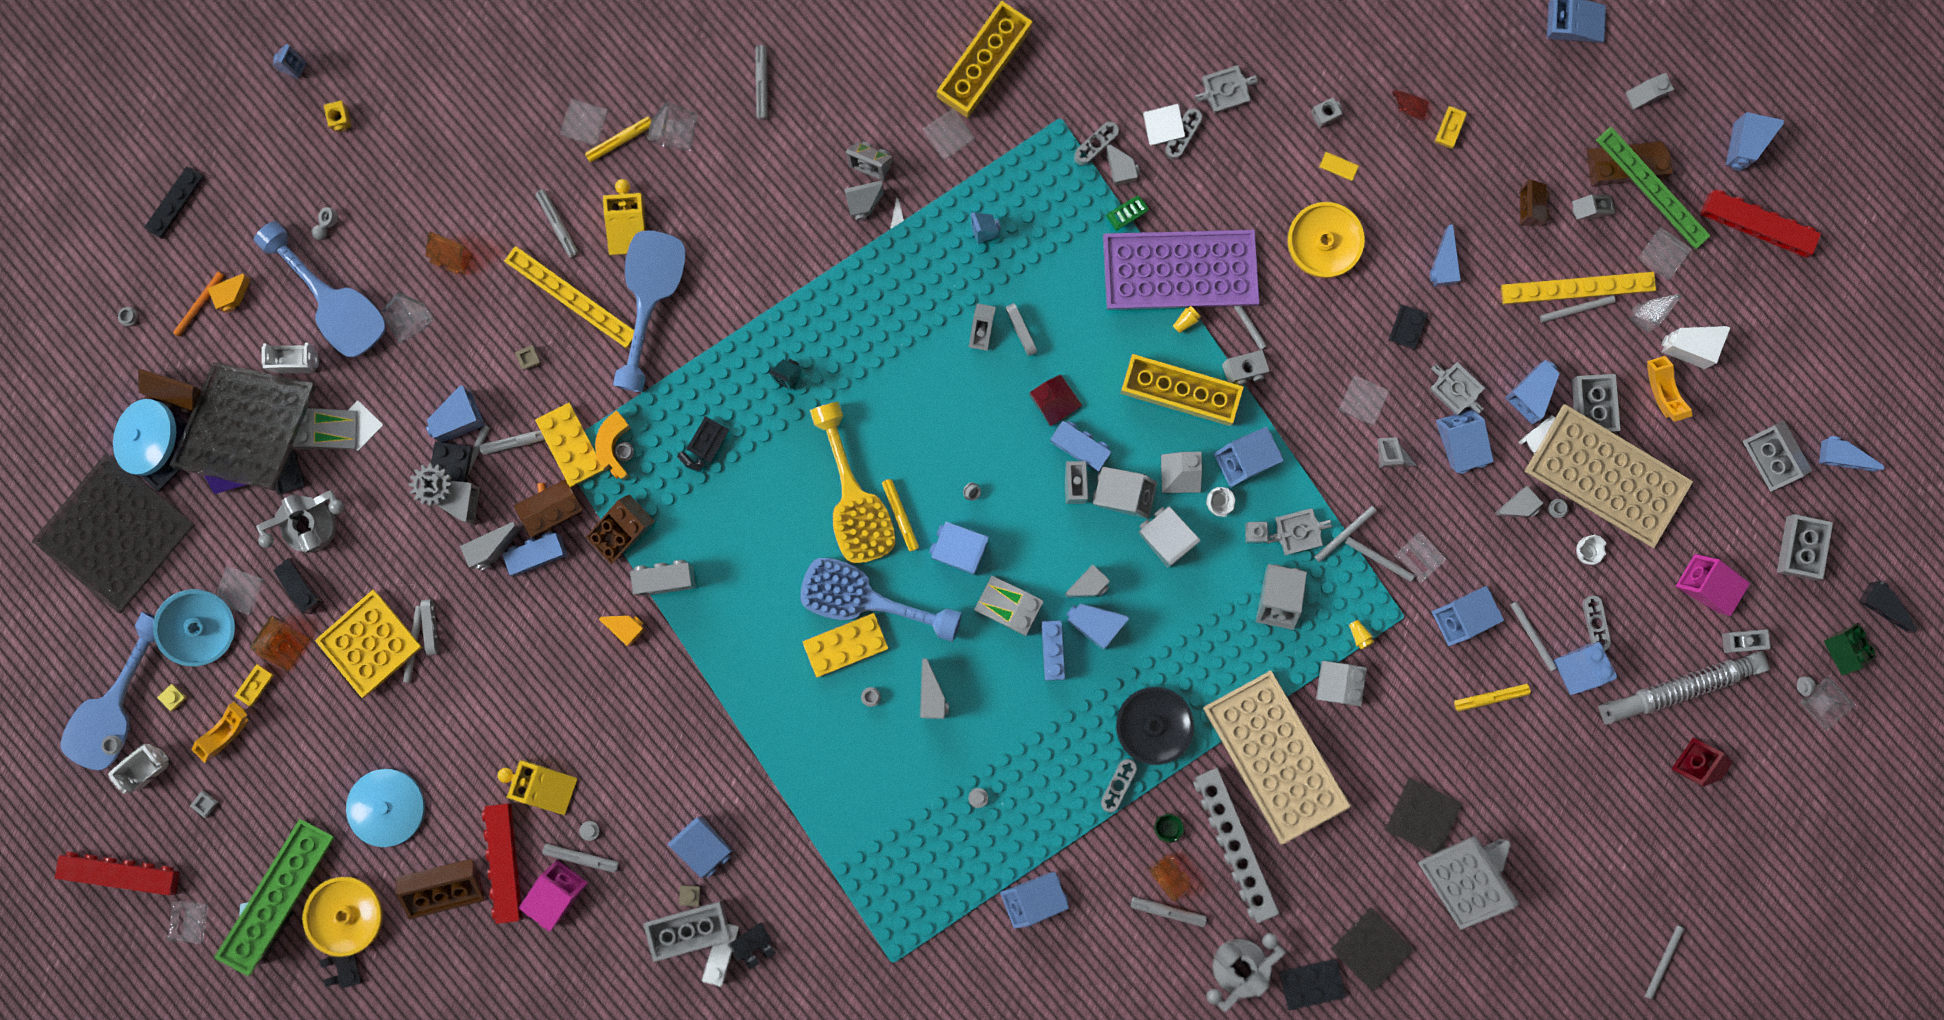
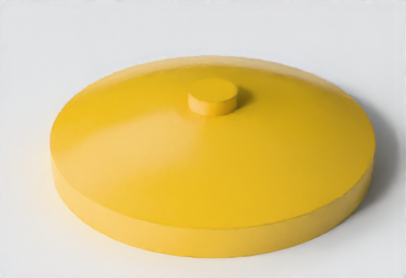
[1287,202,1365,278]
[303,877,383,956]

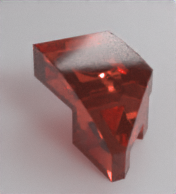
[1392,90,1429,120]

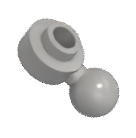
[312,207,338,240]

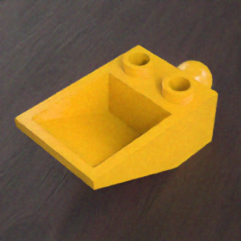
[603,179,646,255]
[498,760,578,815]

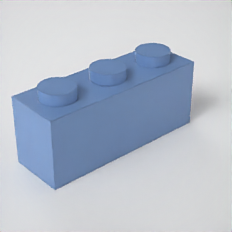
[1050,421,1111,473]
[502,531,568,576]
[1041,621,1065,681]

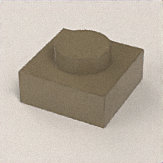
[515,345,541,371]
[679,885,701,906]

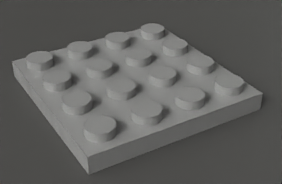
[1418,836,1519,930]

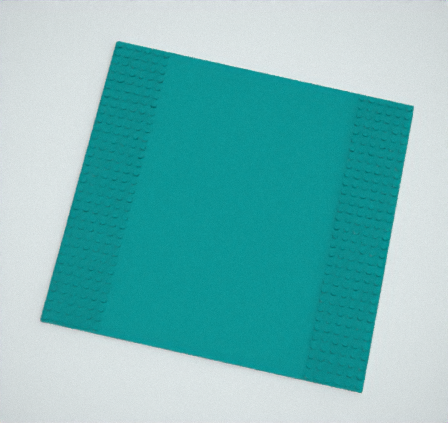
[578,119,1404,963]

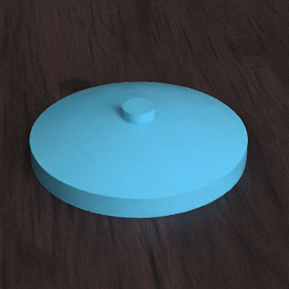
[113,399,176,476]
[153,589,235,666]
[346,769,425,847]

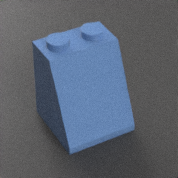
[1726,112,1784,171]
[1505,360,1559,424]
[426,385,485,443]
[1436,409,1493,473]
[1213,426,1284,488]
[929,522,989,576]
[1432,586,1504,646]
[1067,604,1129,650]
[1553,642,1617,695]
[668,816,732,878]
[1000,871,1069,929]

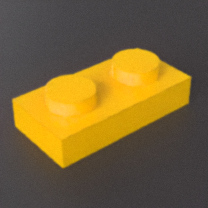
[1435,106,1467,149]
[235,664,274,707]

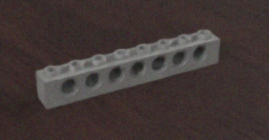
[1193,768,1279,923]

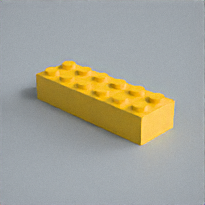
[936,0,1033,118]
[1120,354,1243,426]

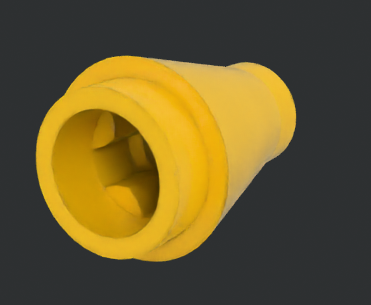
[1172,306,1201,333]
[1349,620,1374,650]

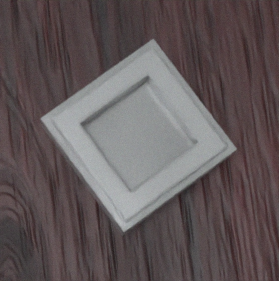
[190,791,219,818]

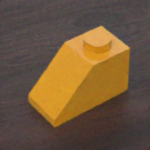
[208,273,250,313]
[599,616,646,646]

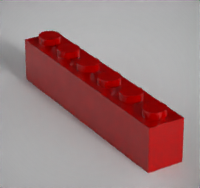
[1700,190,1821,258]
[482,803,523,924]
[54,851,180,895]

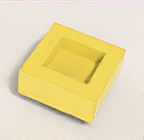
[157,684,187,711]

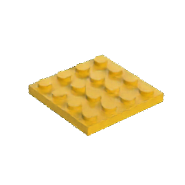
[315,589,423,699]

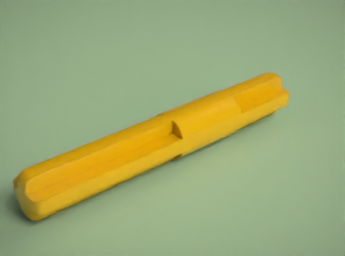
[585,117,653,162]
[882,479,919,551]
[1454,684,1531,711]

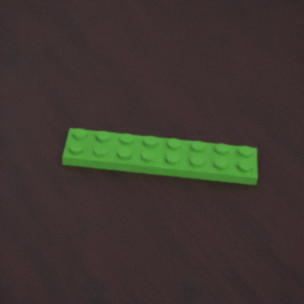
[214,819,334,977]

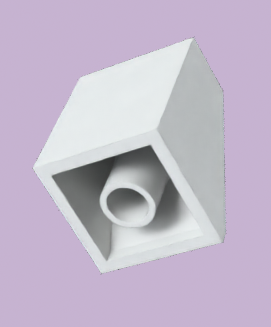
[1662,326,1730,369]

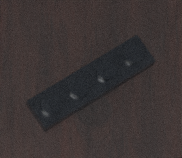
[144,166,205,239]

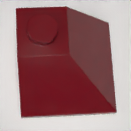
[1029,374,1082,427]
[1671,737,1733,787]

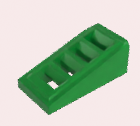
[1105,195,1148,231]

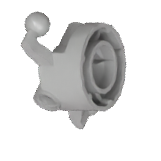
[256,490,344,553]
[1207,933,1285,1012]

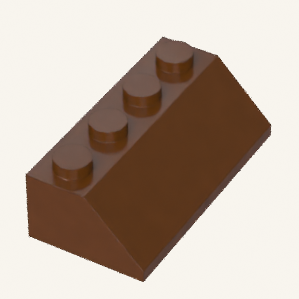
[1586,141,1673,187]
[396,858,484,919]

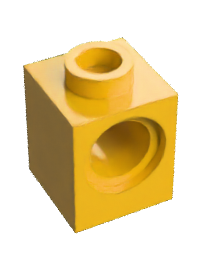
[324,100,352,132]

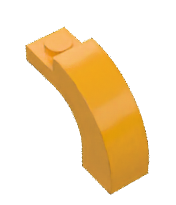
[1647,356,1692,422]
[595,410,631,481]
[191,702,249,763]

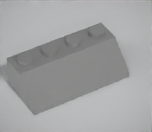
[643,901,730,962]

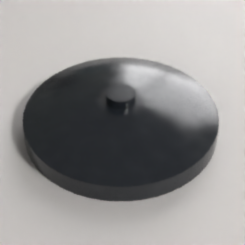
[1116,687,1194,765]

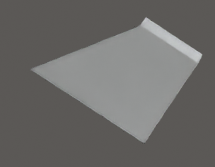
[1378,437,1417,468]

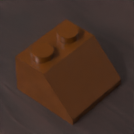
[1520,179,1550,226]

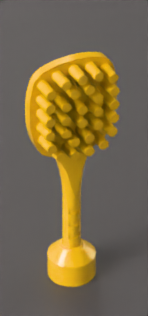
[810,401,895,563]

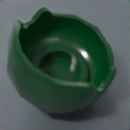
[1154,813,1184,843]

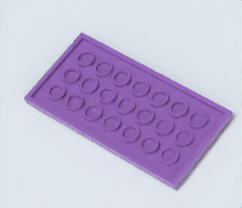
[1103,230,1259,310]

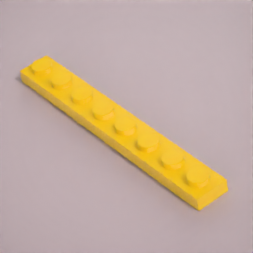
[504,246,634,349]
[1501,272,1656,305]

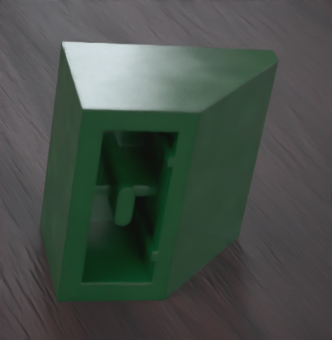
[1824,623,1876,676]

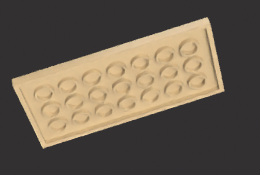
[1524,404,1693,548]
[1203,671,1350,845]

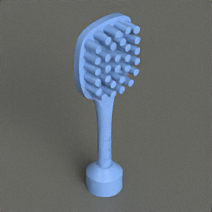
[254,221,386,358]
[613,231,685,392]
[801,558,962,642]
[61,612,155,770]

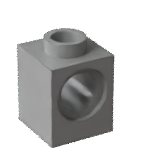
[1311,97,1343,129]
[1245,522,1268,543]

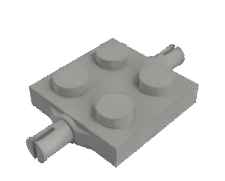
[1194,65,1258,114]
[1429,362,1485,416]
[1267,508,1332,556]

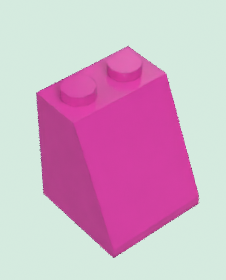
[1675,554,1750,616]
[519,860,588,932]

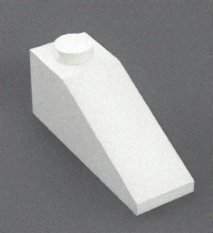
[702,924,739,986]

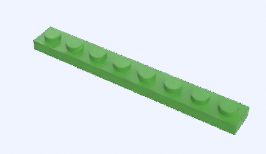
[1596,127,1710,249]

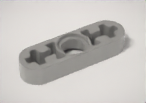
[1165,109,1202,160]
[1074,122,1119,165]
[1005,303,1037,357]
[1583,596,1611,651]
[420,599,439,655]
[1101,759,1136,812]

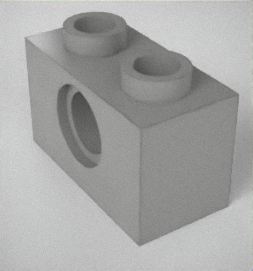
[1222,350,1269,386]
[1722,629,1770,653]

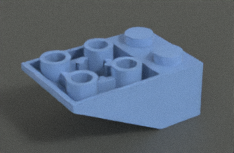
[1547,0,1606,43]

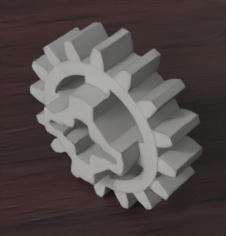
[409,463,453,506]

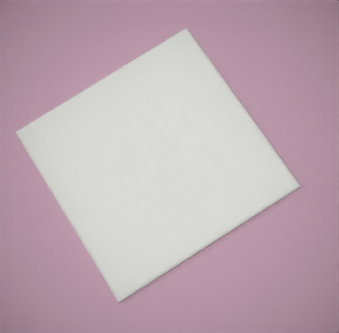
[1143,104,1185,145]
[349,401,383,451]

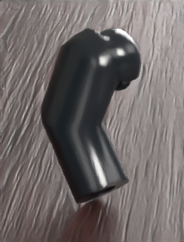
[677,451,706,472]

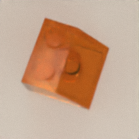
[425,231,473,275]
[250,615,310,671]
[1147,854,1191,902]

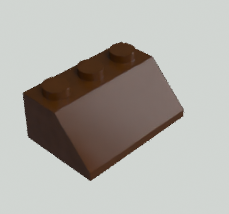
[138,369,207,414]
[513,479,583,539]

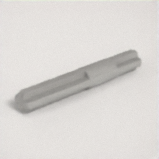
[756,45,768,119]
[536,189,578,258]
[480,430,545,455]
[543,844,619,873]
[1131,897,1207,927]

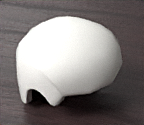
[1206,487,1235,517]
[1576,535,1606,565]

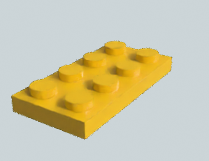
[535,403,605,488]
[802,613,888,678]

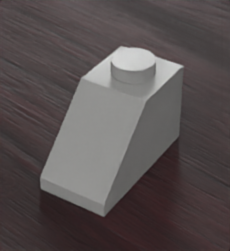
[1625,73,1674,110]
[1106,145,1140,186]
[1572,194,1616,220]
[969,303,996,351]
[1065,461,1088,504]
[1495,486,1543,518]

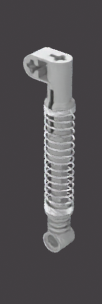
[1598,651,1770,724]

